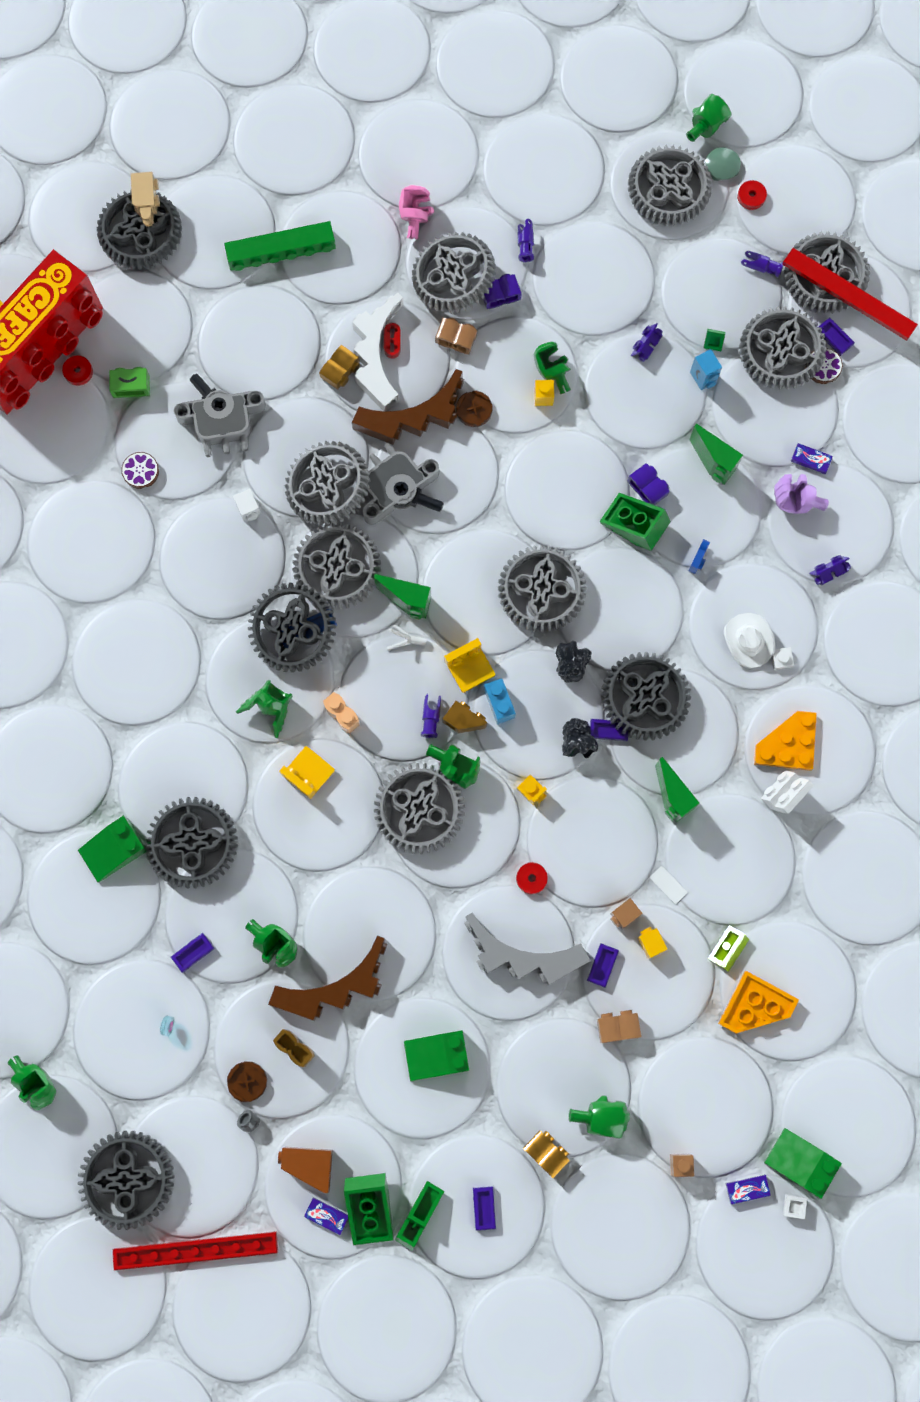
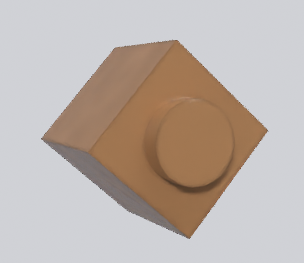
[610,898,643,929]
[670,1154,694,1177]

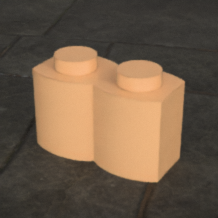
[323,692,360,734]

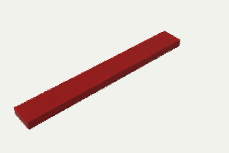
[782,248,918,341]
[112,1231,278,1271]

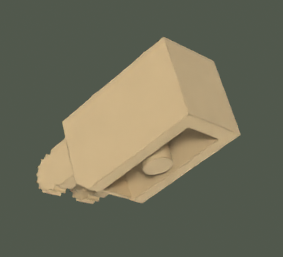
[131,172,160,227]

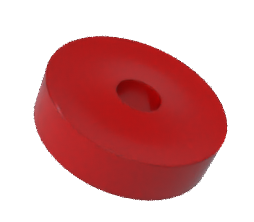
[737,180,767,210]
[62,355,93,386]
[516,862,548,894]

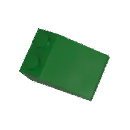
[689,423,743,485]
[600,493,671,551]
[374,574,431,620]
[655,757,700,823]
[78,815,148,883]
[404,1030,469,1081]
[764,1128,842,1199]
[344,1173,394,1245]

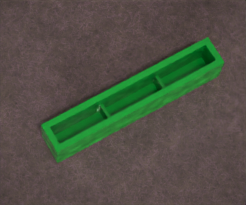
[224,221,336,271]

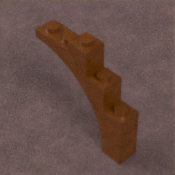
[352,369,465,445]
[268,936,388,1021]

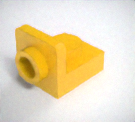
[516,774,547,805]

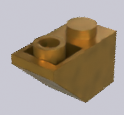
[442,701,487,733]

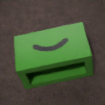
[109,367,150,398]

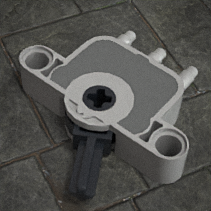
[174,374,266,457]
[363,443,444,525]

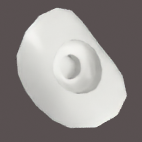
[724,613,775,668]

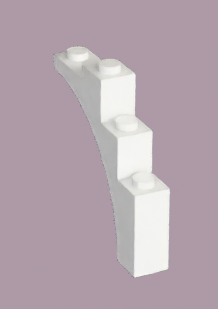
[352,293,403,411]

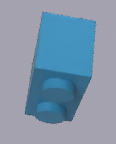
[690,349,722,390]
[484,678,516,724]

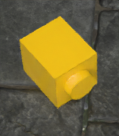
[534,380,554,406]
[638,927,668,959]

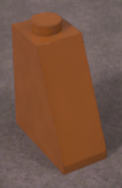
[278,1147,333,1193]

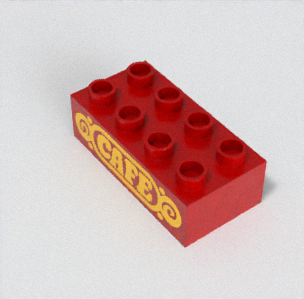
[0,249,103,415]

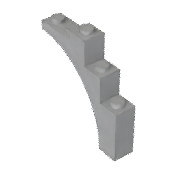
[464,912,591,985]

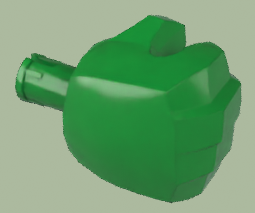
[686,94,732,142]
[533,341,571,395]
[426,744,481,789]
[245,919,297,968]
[8,1055,56,1110]
[568,1096,630,1139]

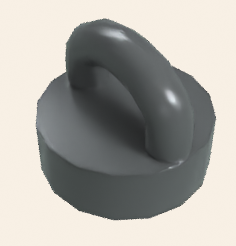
[237,1110,260,1132]

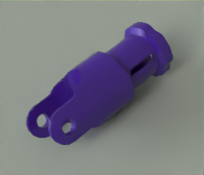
[518,219,534,262]
[741,251,784,278]
[421,693,441,738]

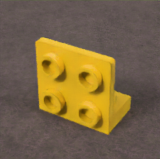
[444,638,495,693]
[279,746,335,799]

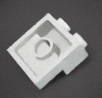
[761,771,814,814]

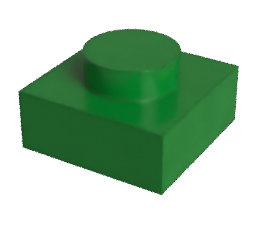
[703,329,725,352]

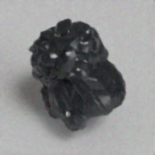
[555,641,592,683]
[562,718,598,758]

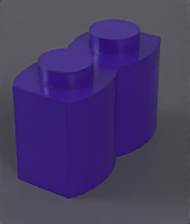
[483,274,522,309]
[627,463,670,505]

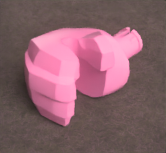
[399,185,434,240]

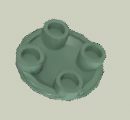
[705,147,741,181]

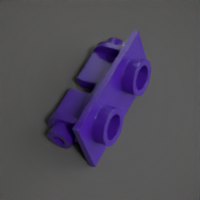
[630,323,663,362]
[809,555,851,585]

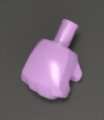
[774,474,829,514]

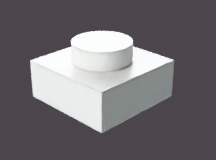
[772,647,794,670]
[783,1194,807,1219]

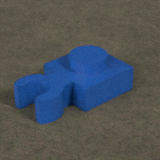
[689,539,710,574]

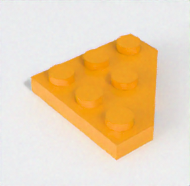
[754,711,817,771]
[718,971,799,1034]

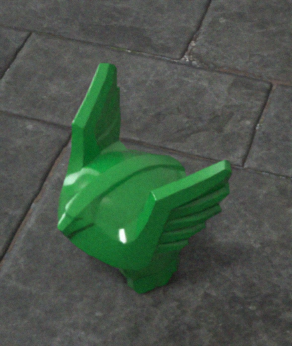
[236,680,293,738]

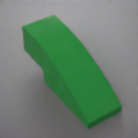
[395,1181,445,1250]

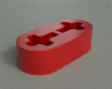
[384,323,401,359]

